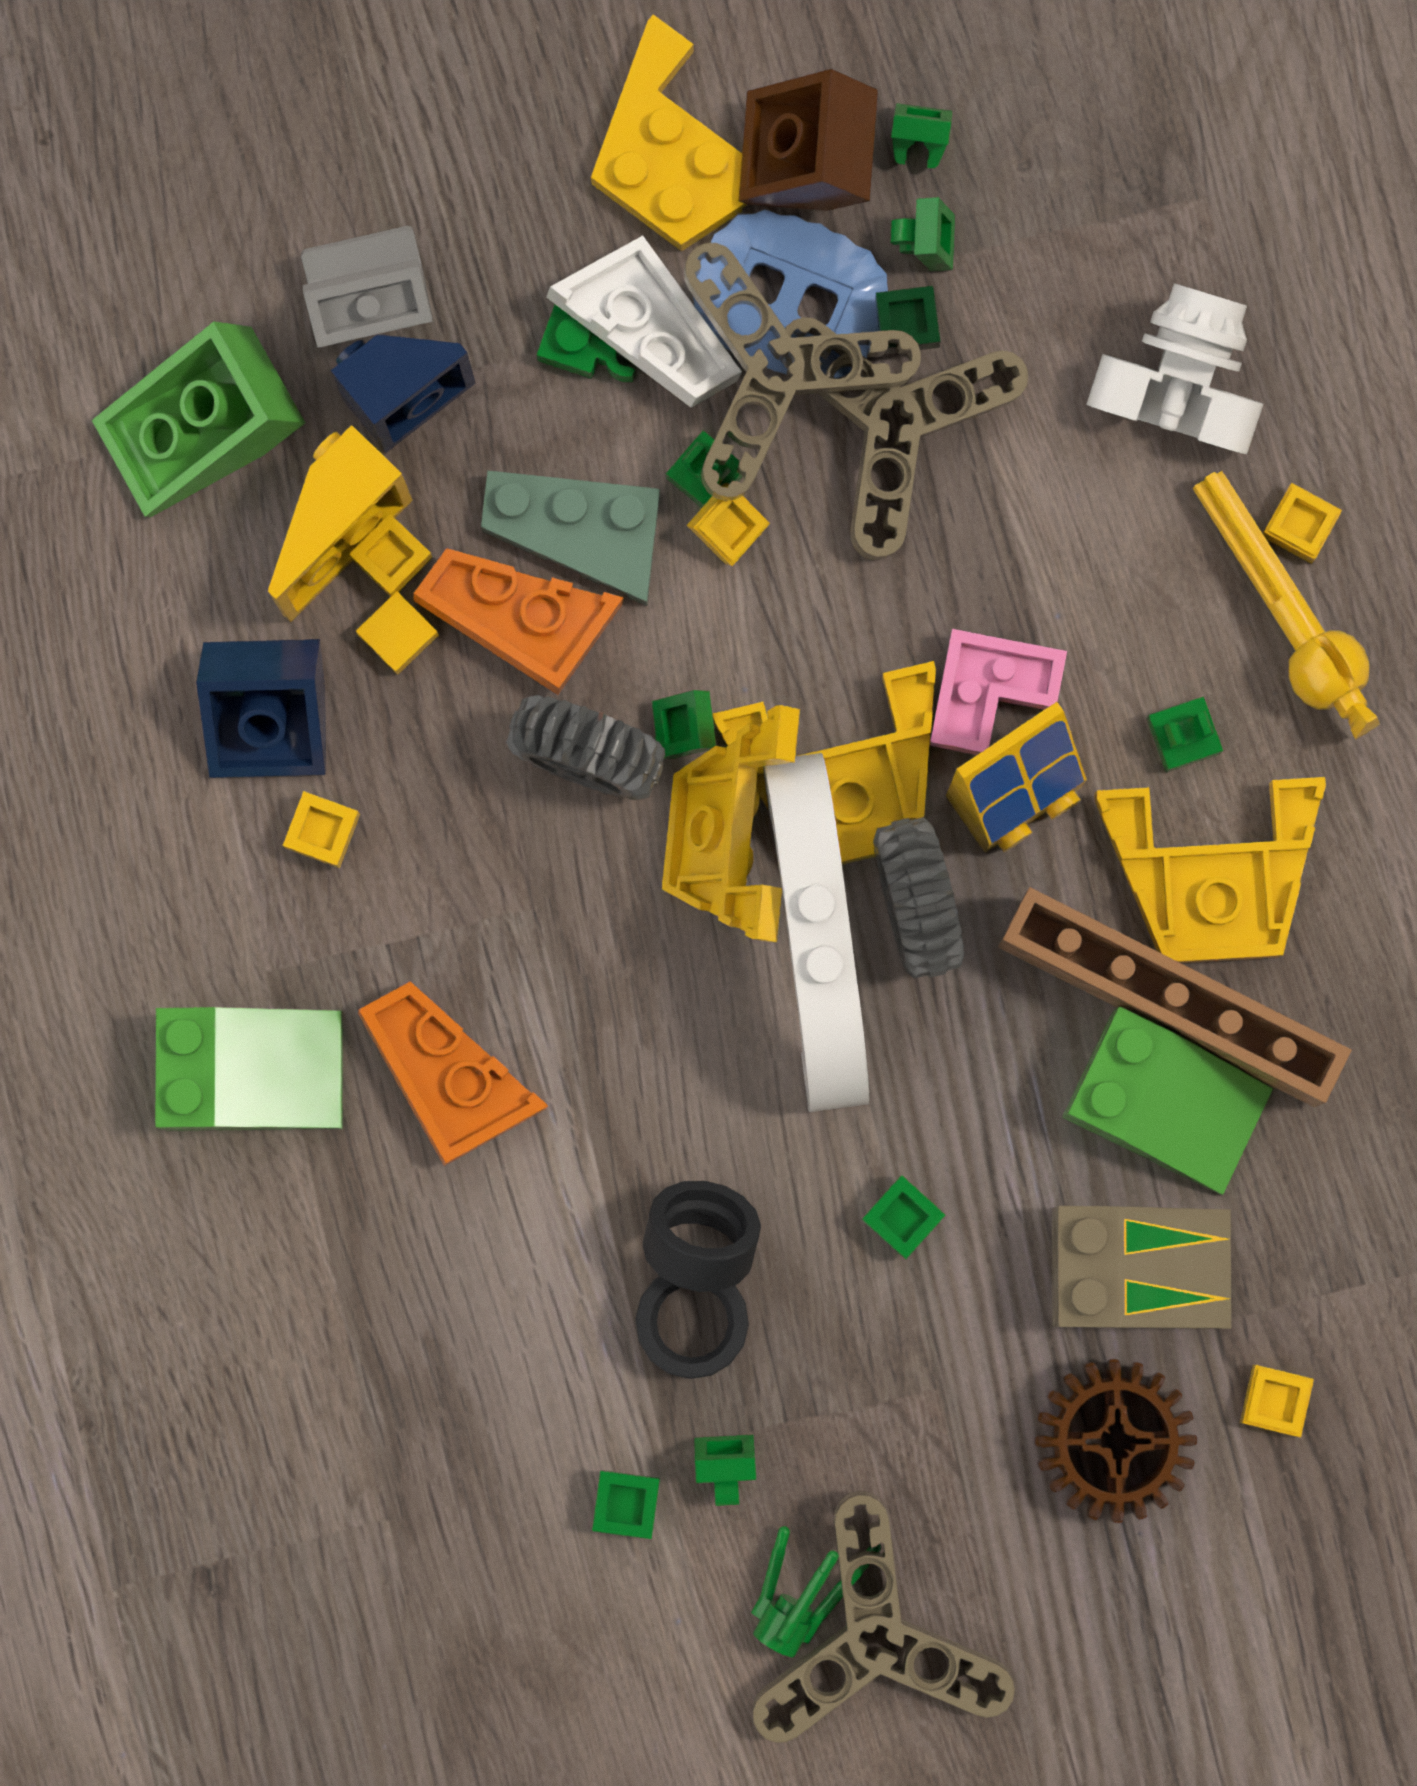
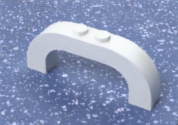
[763,753,869,1112]

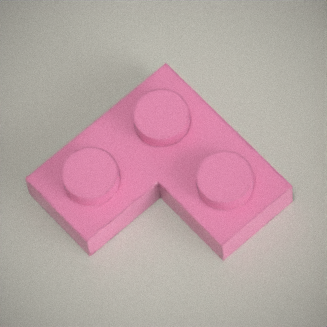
[929,629,1067,755]

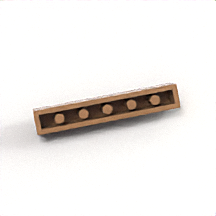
[998,887,1352,1107]

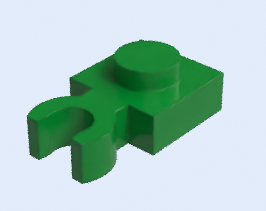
[536,304,635,383]

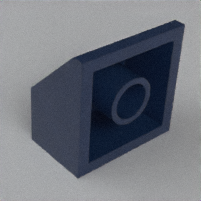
[331,334,476,453]
[196,639,326,778]

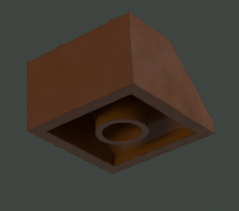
[738,69,878,211]

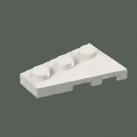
[546,236,742,408]

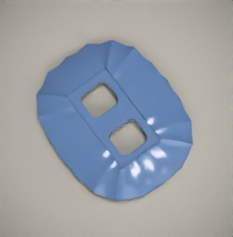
[693,209,888,379]

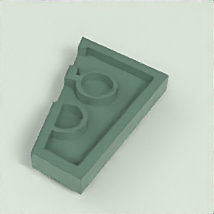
[481,470,660,606]

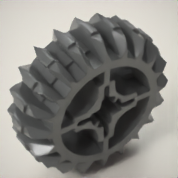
[506,695,665,800]
[873,817,965,978]

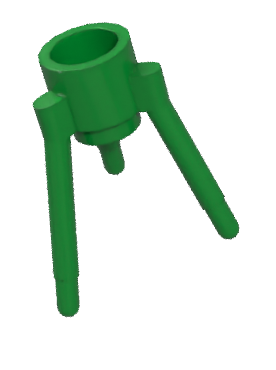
[751,1526,882,1658]

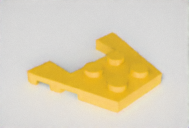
[591,14,747,252]
[712,661,936,864]
[662,705,800,942]
[1094,777,1326,963]

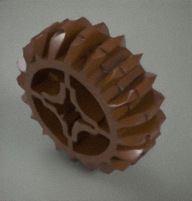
[1034,1359,1197,1523]

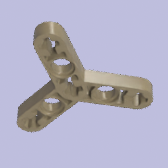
[684,243,921,501]
[780,317,1028,560]
[752,1491,1015,1743]

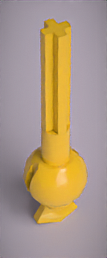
[1193,471,1380,740]

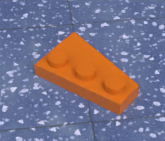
[413,548,624,695]
[358,981,549,1166]

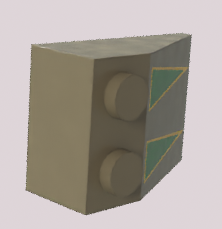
[1052,1206,1231,1329]

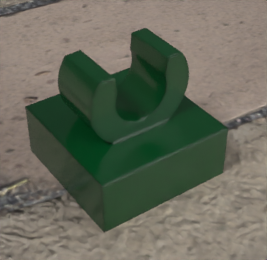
[875,286,941,355]

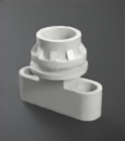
[1087,283,1263,454]

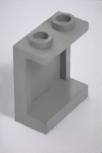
[301,226,433,348]

